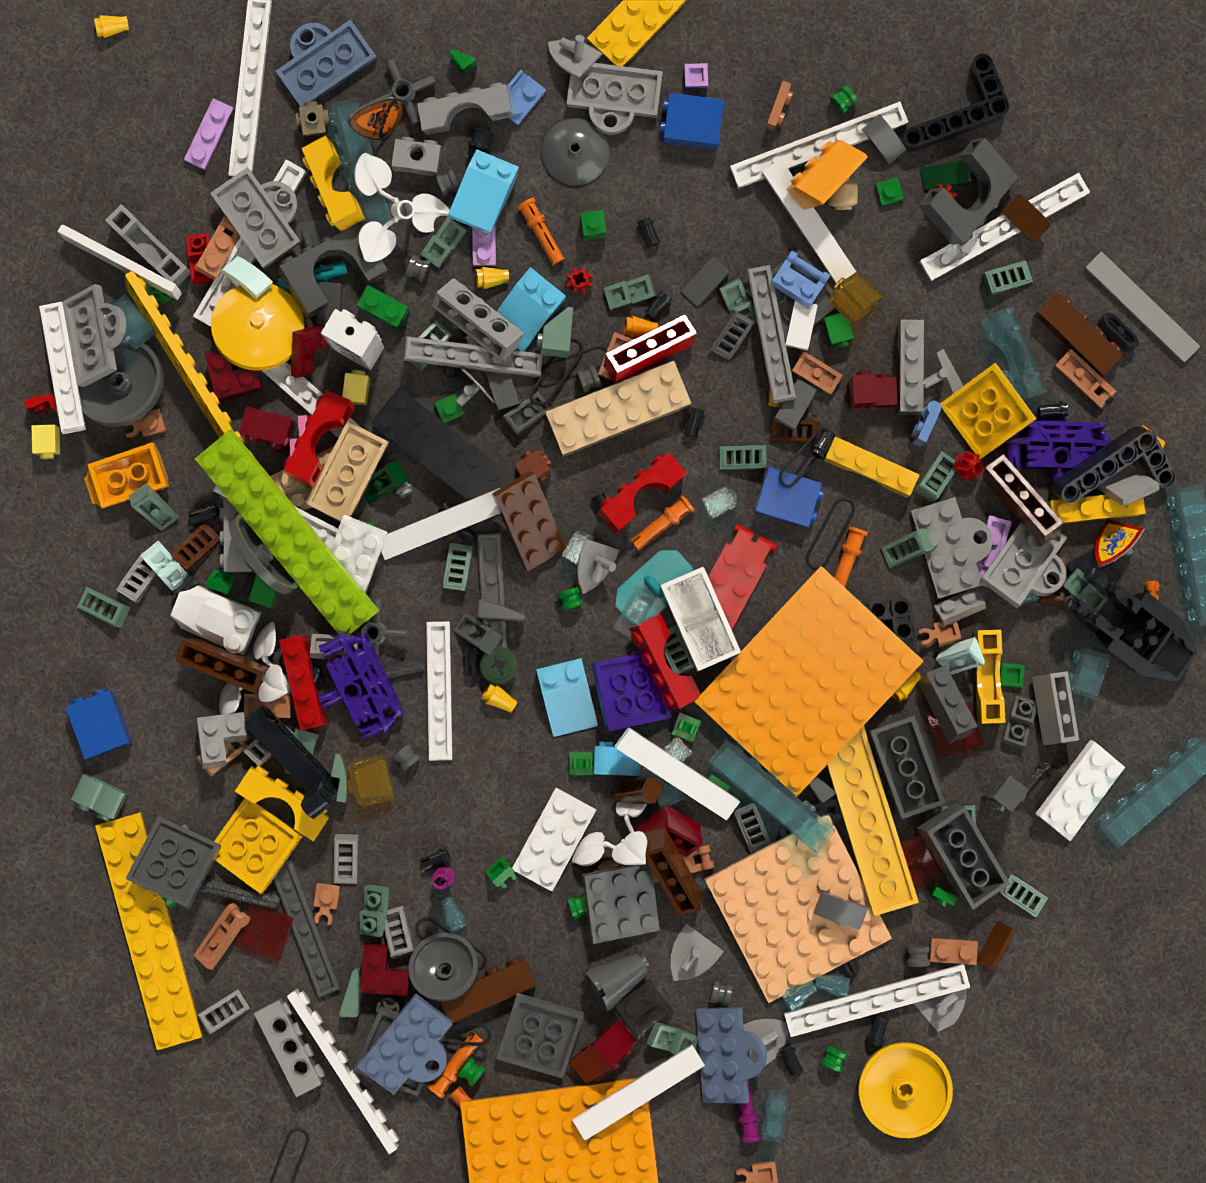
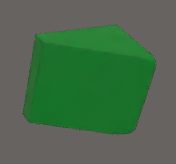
[449,49,477,75]

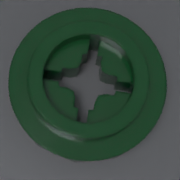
[480,647,517,684]

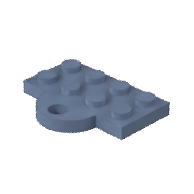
[276,20,377,107]
[357,994,453,1095]
[696,1007,767,1103]

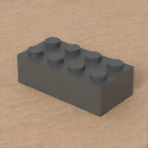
[867,716,946,819]
[917,803,1010,910]

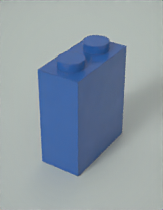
[660,93,724,149]
[754,467,824,529]
[65,688,132,759]

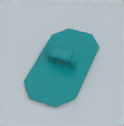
[616,550,693,623]

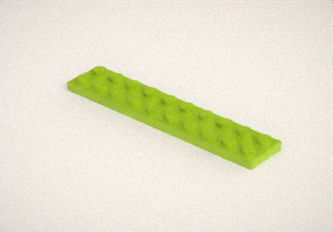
[195,429,380,635]

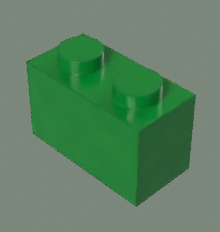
[357,285,410,331]

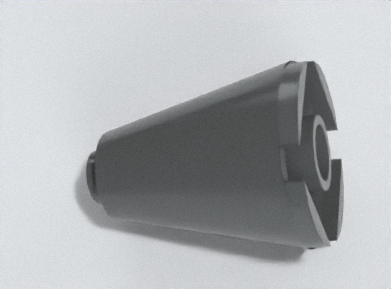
[582,953,650,1012]

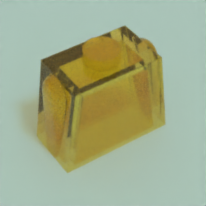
[828,272,885,325]
[347,754,396,807]

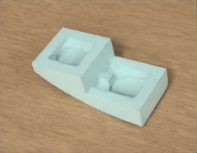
[221,256,273,299]
[140,541,189,591]

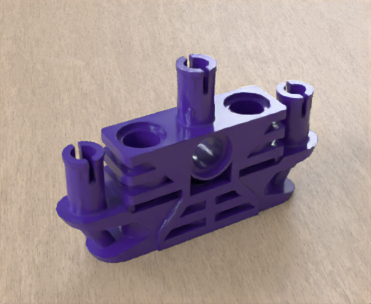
[1002,421,1111,492]
[318,632,404,740]

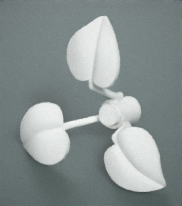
[354,153,450,262]
[219,622,292,715]
[572,802,647,866]

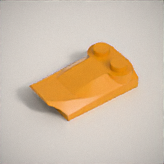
[84,442,169,508]

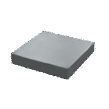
[1096,464,1159,506]

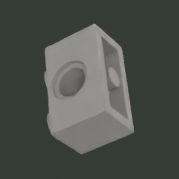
[391,137,442,177]

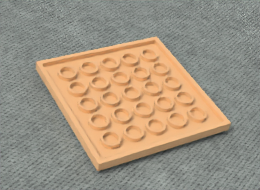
[705,815,892,1003]

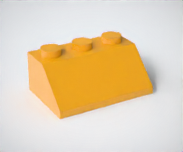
[786,140,868,210]

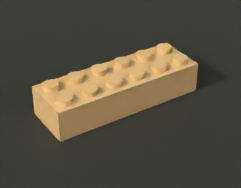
[546,361,691,457]

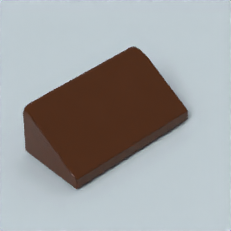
[1001,193,1052,244]
[977,921,1016,970]

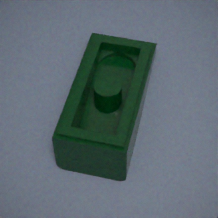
[921,160,971,191]
[364,462,408,504]

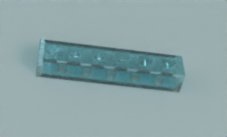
[328,97,395,233]
[1168,485,1206,627]
[1096,736,1206,849]
[709,740,835,854]

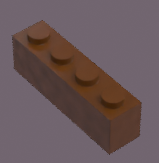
[1034,292,1123,377]
[983,454,1063,546]
[175,638,269,694]
[644,827,701,916]
[440,956,536,1023]

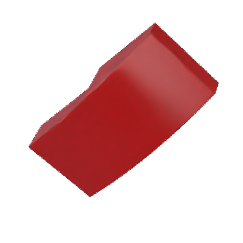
[186,233,214,285]
[24,394,57,413]

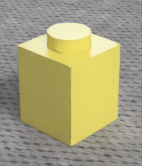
[342,370,370,406]
[32,425,60,459]

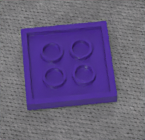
[591,653,672,732]

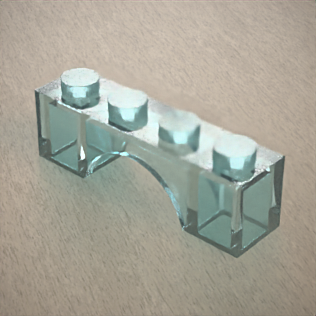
[980,308,1047,402]

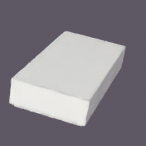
[785,300,818,351]

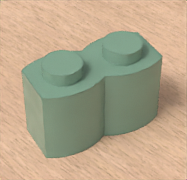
[71,774,128,821]

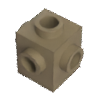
[296,101,330,137]

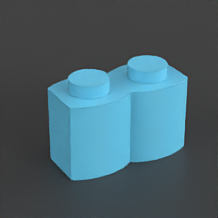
[593,742,641,776]

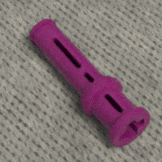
[433,866,455,889]
[738,1079,762,1143]

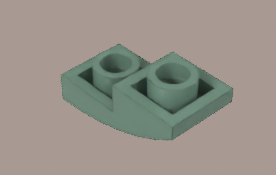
[360,885,389,937]

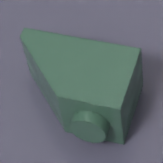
[537,307,573,358]

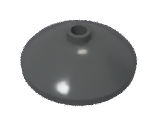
[541,118,609,186]
[409,933,478,1001]

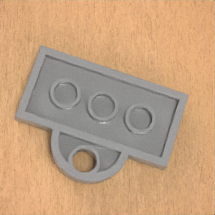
[567,63,663,135]
[210,167,301,269]
[62,284,126,387]
[911,497,993,599]
[979,522,1067,608]

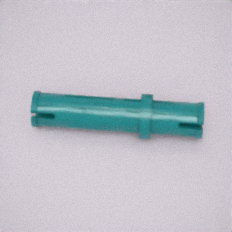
[278,260,348,291]

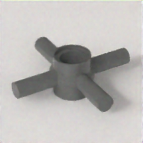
[370,59,436,126]
[350,598,409,657]

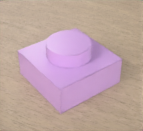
[684,63,708,89]

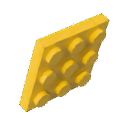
[940,363,1037,460]
[214,798,303,894]

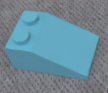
[448,150,519,234]
[497,267,566,351]
[536,658,598,737]

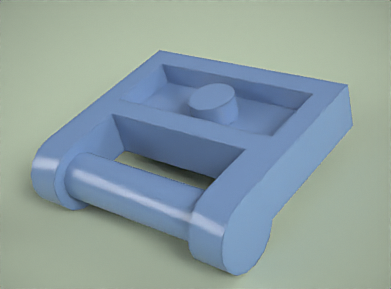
[770,251,831,309]
[911,401,941,447]

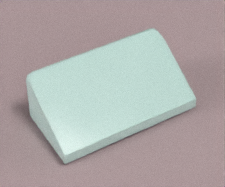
[936,637,985,675]

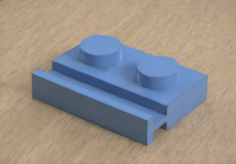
[507,70,546,126]

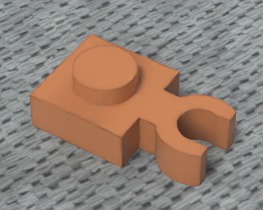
[124,408,166,438]
[919,621,962,648]
[314,883,340,925]
[736,1161,778,1183]

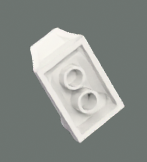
[171,585,262,655]

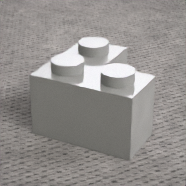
[196,712,247,769]

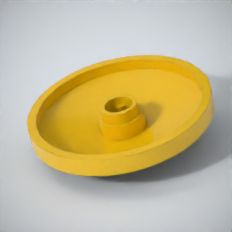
[211,284,304,371]
[858,1042,953,1138]

